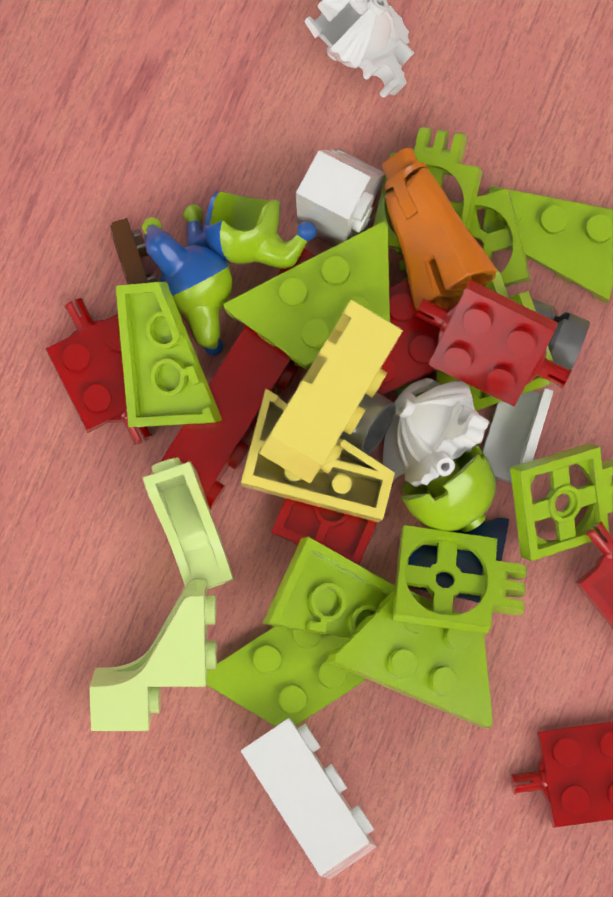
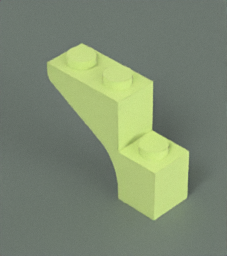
[143,458,235,590]
[89,579,217,731]

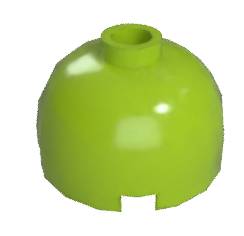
[400,444,497,532]

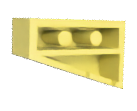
[259,300,403,484]
[241,389,395,522]

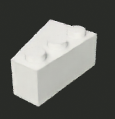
[296,149,385,246]
[241,718,377,879]

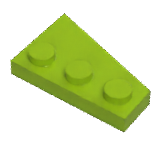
[481,186,613,304]
[115,281,223,427]
[262,537,395,638]

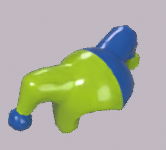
[183,191,317,269]
[142,217,233,356]

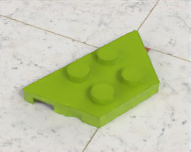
[223,221,390,370]
[326,589,493,728]
[206,626,365,726]

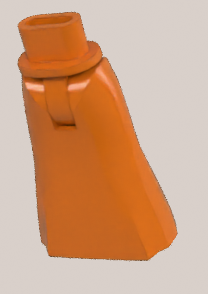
[382,147,497,312]

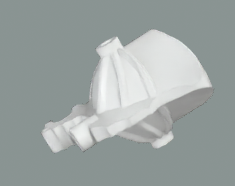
[304,0,414,98]
[383,378,489,487]

